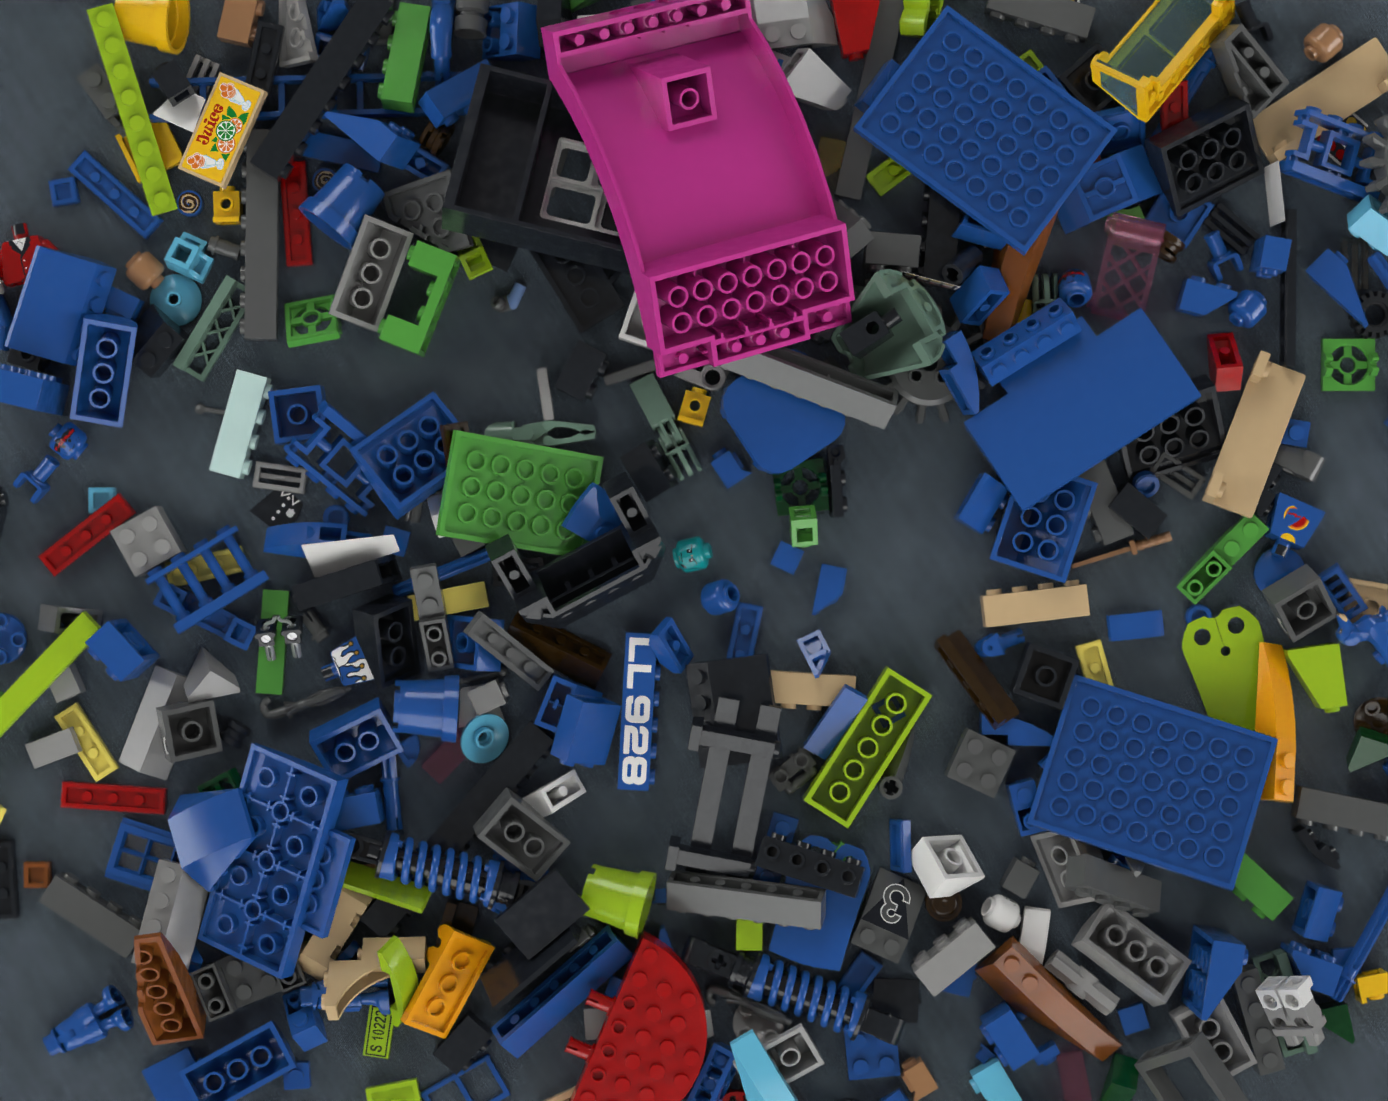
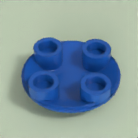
[1253,548,1305,590]
[0,613,28,665]

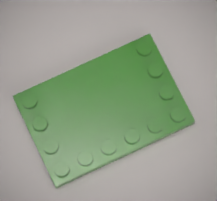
[435,430,604,556]

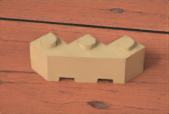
[298,887,373,981]

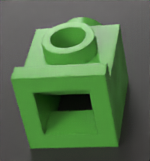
[788,505,818,548]

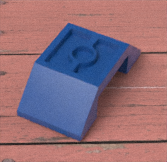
[1057,144,1163,235]

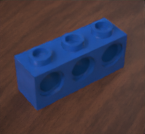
[687,1042,737,1101]

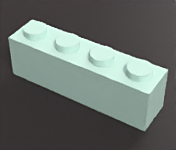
[209,369,273,479]

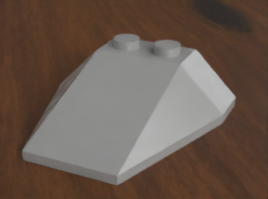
[750,0,837,50]

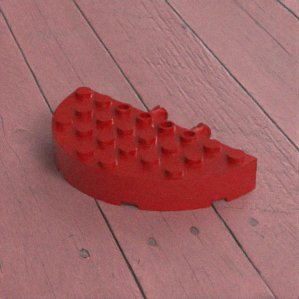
[564,931,707,1101]

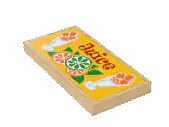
[178,72,268,189]

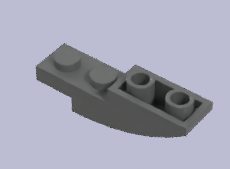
[410,563,455,672]

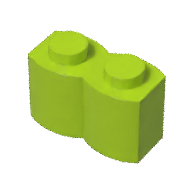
[899,0,944,38]

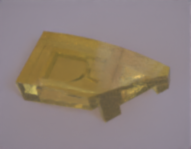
[817,136,846,178]

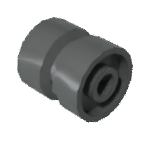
[453,0,490,40]

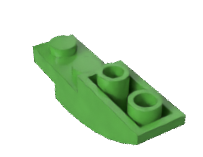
[1176,514,1269,605]

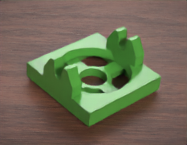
[284,294,343,348]
[1321,339,1379,391]

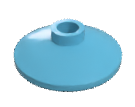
[150,274,202,326]
[460,713,509,763]

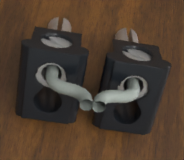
[255,615,304,661]

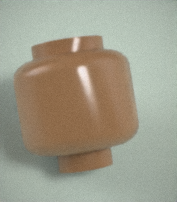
[1304,23,1344,63]
[125,251,165,290]

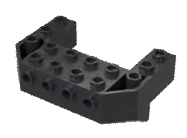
[485,471,666,629]

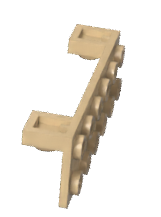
[1253,37,1388,164]
[1202,350,1306,518]

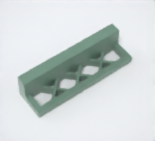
[172,275,245,382]
[1251,948,1318,1058]

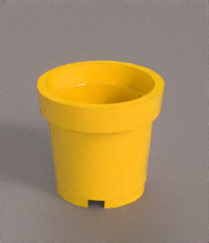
[114,0,190,55]

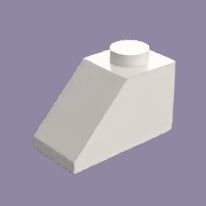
[522,769,587,817]

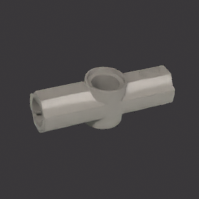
[1044,949,1120,1016]

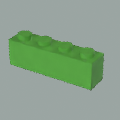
[377,2,431,113]
[1232,853,1294,921]

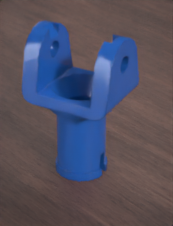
[1203,230,1244,283]
[13,454,60,504]
[974,627,1025,658]

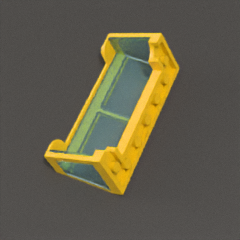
[1090,0,1235,123]

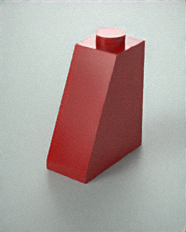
[830,0,880,62]

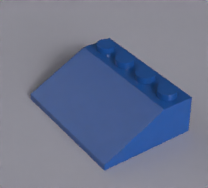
[4,245,117,366]
[350,391,459,520]
[989,477,1098,583]
[1181,924,1249,1021]

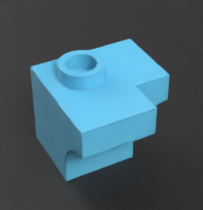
[164,231,215,284]

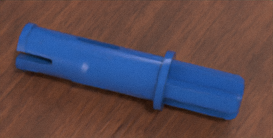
[380,755,403,831]

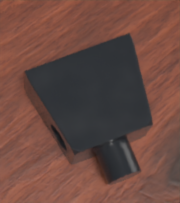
[839,308,903,359]

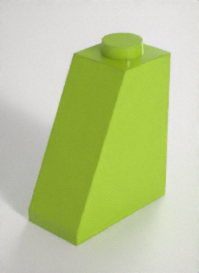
[1283,642,1348,713]

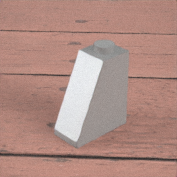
[782,48,852,110]

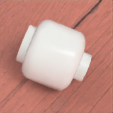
[981,894,1021,933]

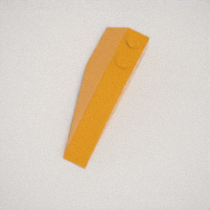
[1255,642,1296,803]

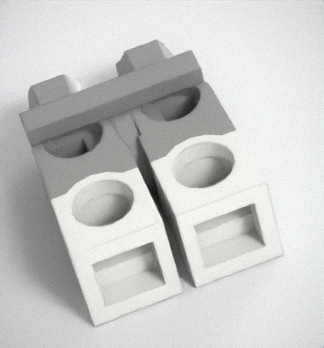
[1255,975,1327,1046]

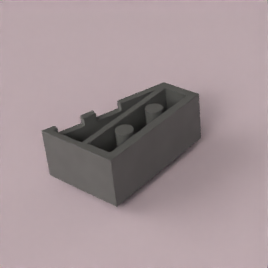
[1210,23,1290,119]

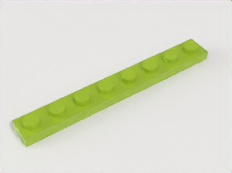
[86,3,178,216]

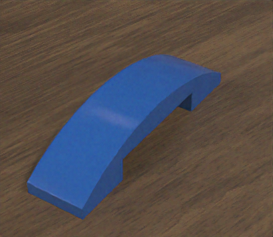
[152,582,256,651]

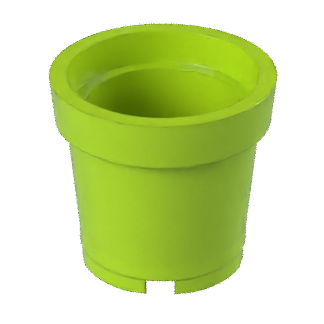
[581,864,657,939]

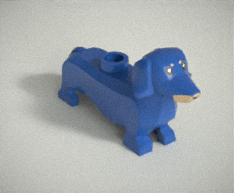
[1335,605,1388,668]

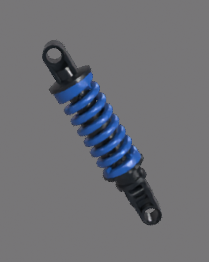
[348,829,537,910]
[680,935,906,1046]

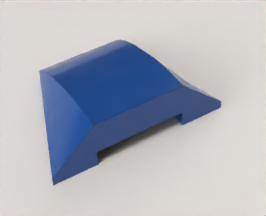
[168,788,256,892]

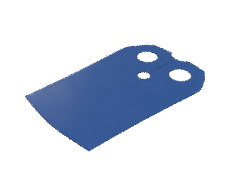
[769,835,870,971]

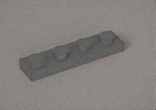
[463,611,554,691]

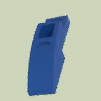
[263,522,373,558]

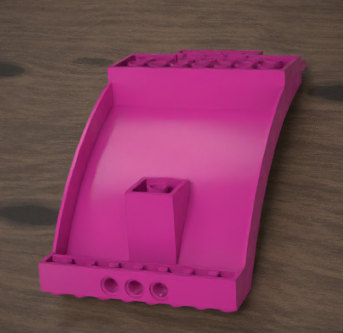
[541,0,855,378]

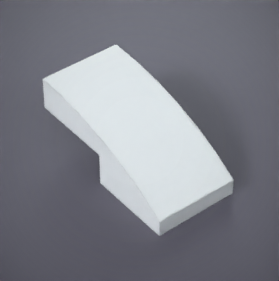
[1019,906,1051,965]

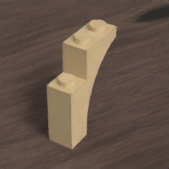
[321,936,428,1020]

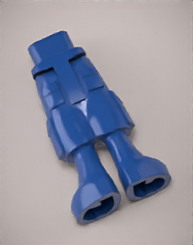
[300,978,391,1015]
[43,985,134,1056]

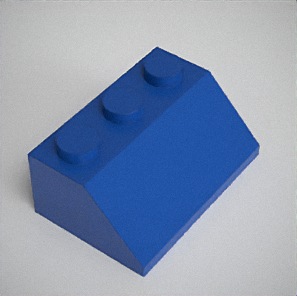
[309,696,404,778]

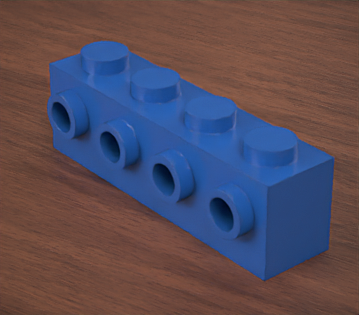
[971,297,1082,386]

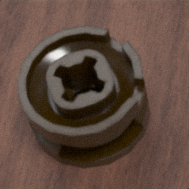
[418,121,455,157]
[1143,226,1185,264]
[924,892,963,922]

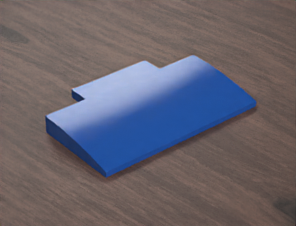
[964,308,1201,512]
[197,743,356,979]

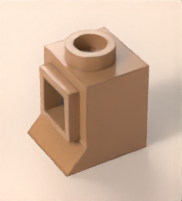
[901,1056,938,1101]

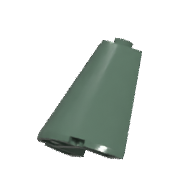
[831,269,946,380]

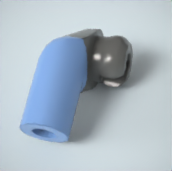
[490,282,527,313]

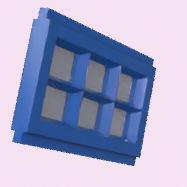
[104,817,179,891]

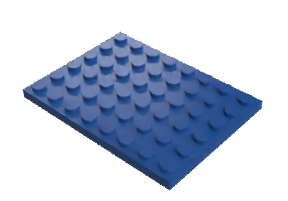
[853,5,1118,256]
[1026,674,1278,891]

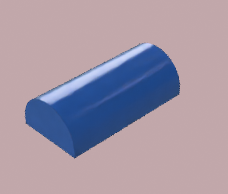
[70,314,138,428]
[178,1020,297,1101]

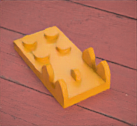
[400,924,495,1039]

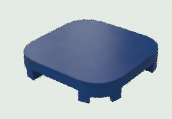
[720,349,845,475]

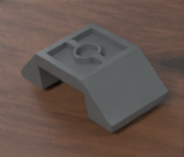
[190,955,307,1022]

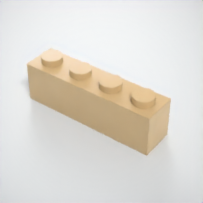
[980,579,1090,627]
[770,670,856,710]

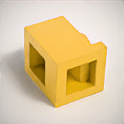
[213,186,243,225]
[677,387,711,428]
[1353,968,1388,1004]

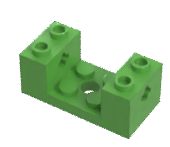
[377,240,461,358]

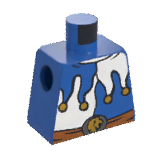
[321,636,374,686]

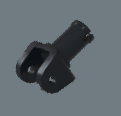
[1235,0,1274,42]

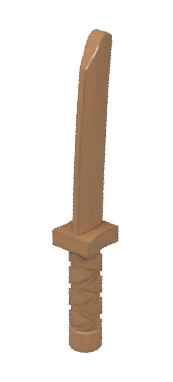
[1071,531,1172,569]

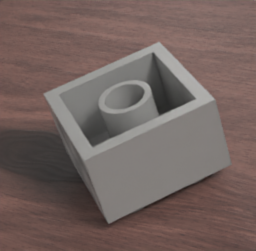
[110,506,187,577]

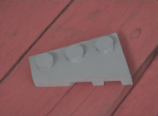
[279,0,318,68]

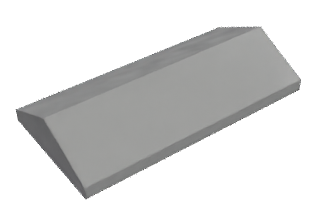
[118,665,187,781]

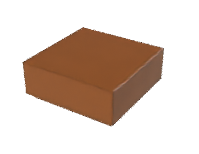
[24,861,52,888]

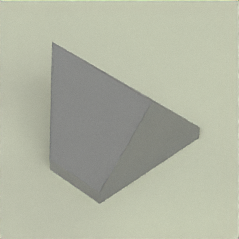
[183,646,240,703]

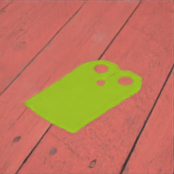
[1182,606,1264,731]

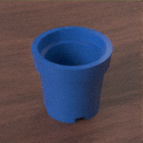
[299,163,385,250]
[393,675,459,743]

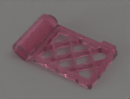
[1087,212,1166,320]

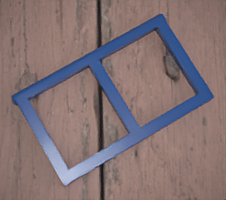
[420,1054,511,1101]

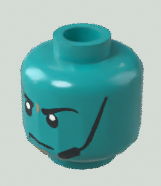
[672,536,713,573]

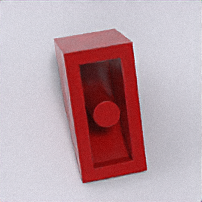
[1206,332,1243,392]

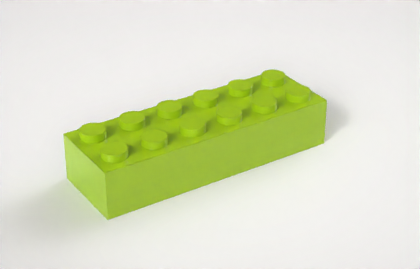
[803,666,933,828]

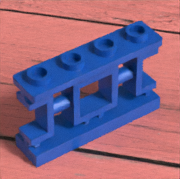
[1279,106,1383,202]
[283,400,375,517]

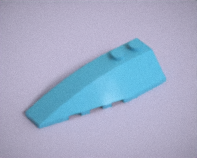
[729,1029,799,1101]

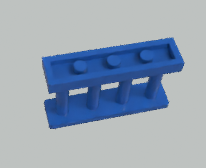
[145,524,269,634]

